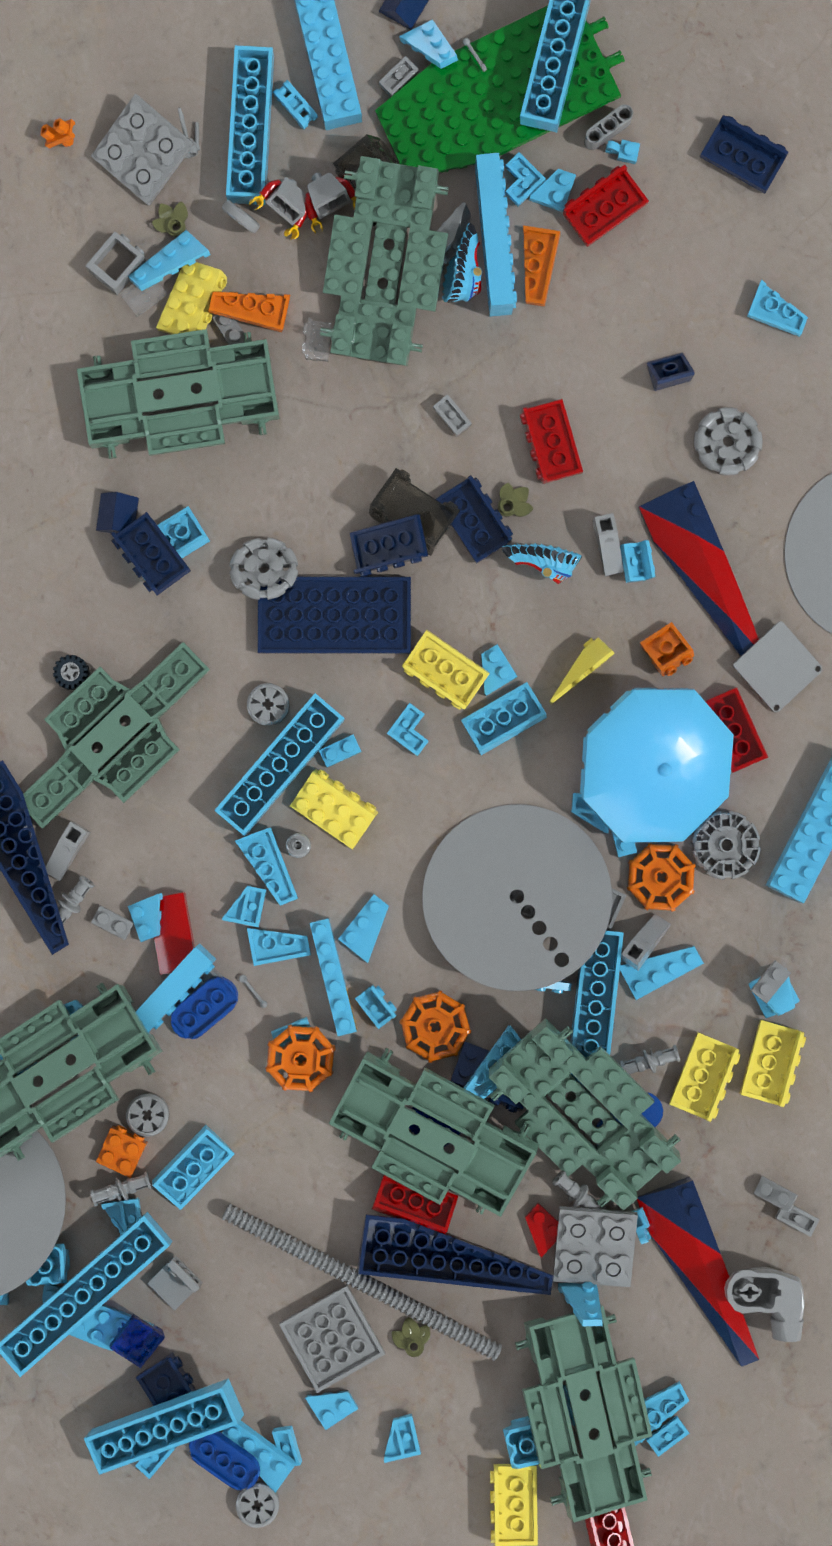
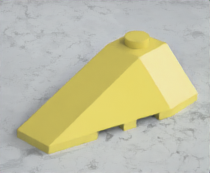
[549,638,615,705]

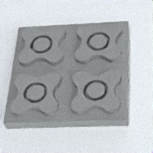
[91,94,195,205]
[553,1206,638,1287]
[279,1285,385,1393]

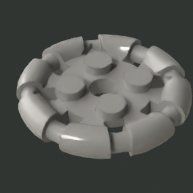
[694,407,763,475]
[229,537,298,600]
[692,811,761,880]

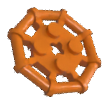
[627,843,696,912]
[399,990,471,1063]
[265,1024,336,1093]

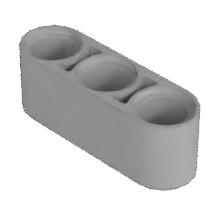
[584,104,633,150]

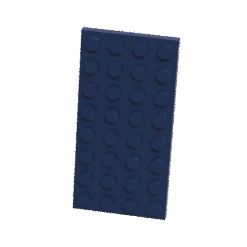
[258,577,411,654]

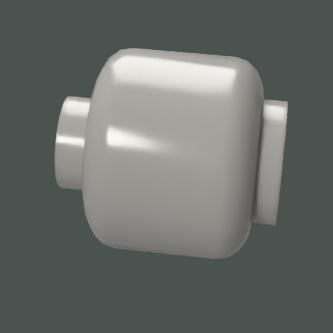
[286,833,311,858]

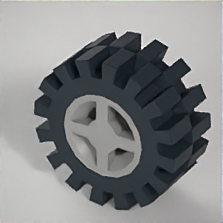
[53,655,90,690]

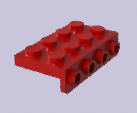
[563,165,649,247]
[520,399,583,484]

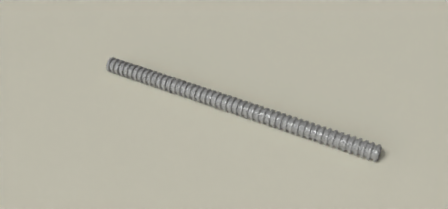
[222,1204,502,1361]

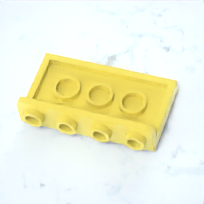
[156,262,227,335]
[402,630,490,710]
[290,769,378,850]
[740,1020,806,1107]
[669,1032,740,1122]
[490,1464,538,1546]

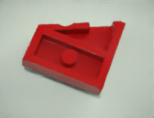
[525,1203,558,1258]

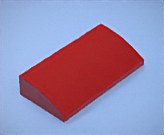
[705,687,768,773]
[154,892,195,975]
[372,1175,458,1234]
[585,1507,634,1546]

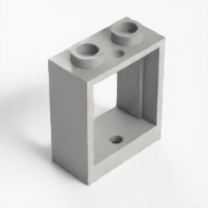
[86,232,146,295]

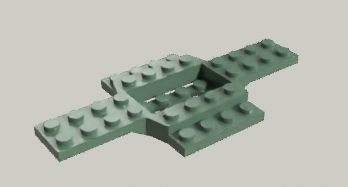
[23,642,210,829]

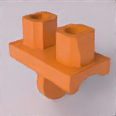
[40,118,75,149]

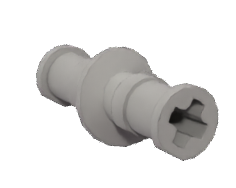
[58,875,95,924]
[620,1044,681,1074]
[552,1170,607,1210]
[90,1172,152,1207]

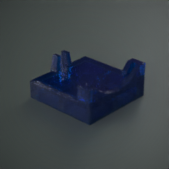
[109,1314,165,1368]

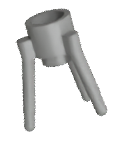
[178,107,200,158]

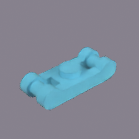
[272,80,318,130]

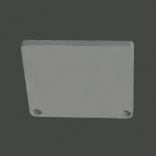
[733,621,822,712]

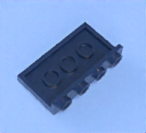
[700,115,788,194]
[435,475,513,564]
[111,512,191,596]
[350,515,428,577]
[450,1041,524,1113]
[136,1352,198,1406]

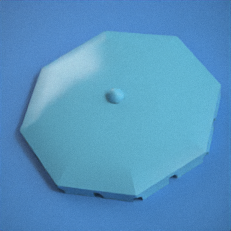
[580,688,734,843]

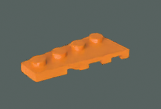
[523,225,561,307]
[208,292,290,333]

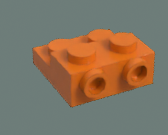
[640,622,694,677]
[96,1125,148,1178]

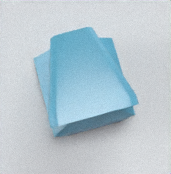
[748,977,800,1018]
[26,1244,70,1286]
[503,1416,539,1469]

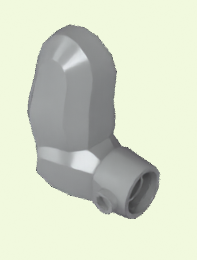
[724,1267,805,1342]

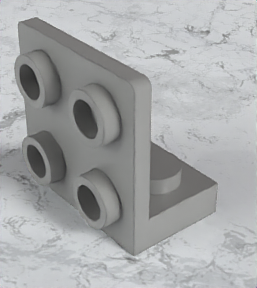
[148,1255,202,1310]

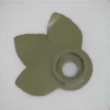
[152,202,188,237]
[498,483,533,517]
[392,1317,431,1357]

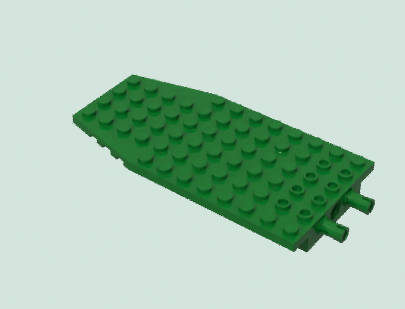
[375,5,625,173]

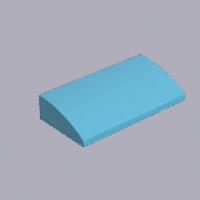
[144,506,210,580]
[461,682,547,755]
[152,1125,235,1210]

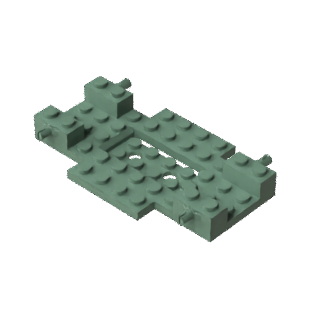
[320,156,449,366]
[77,329,280,459]
[0,983,162,1161]
[489,1018,681,1211]
[329,1048,539,1217]
[515,1304,652,1523]

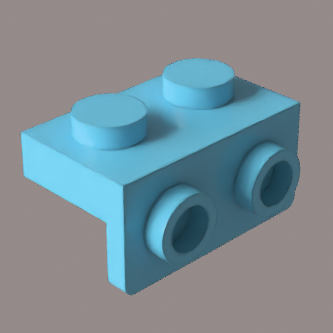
[620,540,655,583]
[355,984,397,1029]

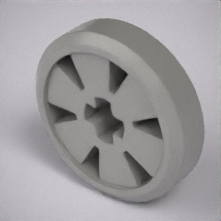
[222,200,260,233]
[247,683,289,726]
[126,1093,169,1137]
[236,1482,279,1528]

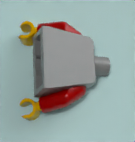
[305,173,356,233]
[249,177,307,240]

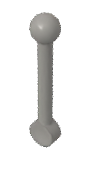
[463,38,487,72]
[239,975,267,1008]

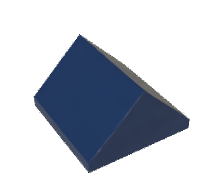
[379,0,429,30]
[647,353,695,391]
[96,492,139,534]

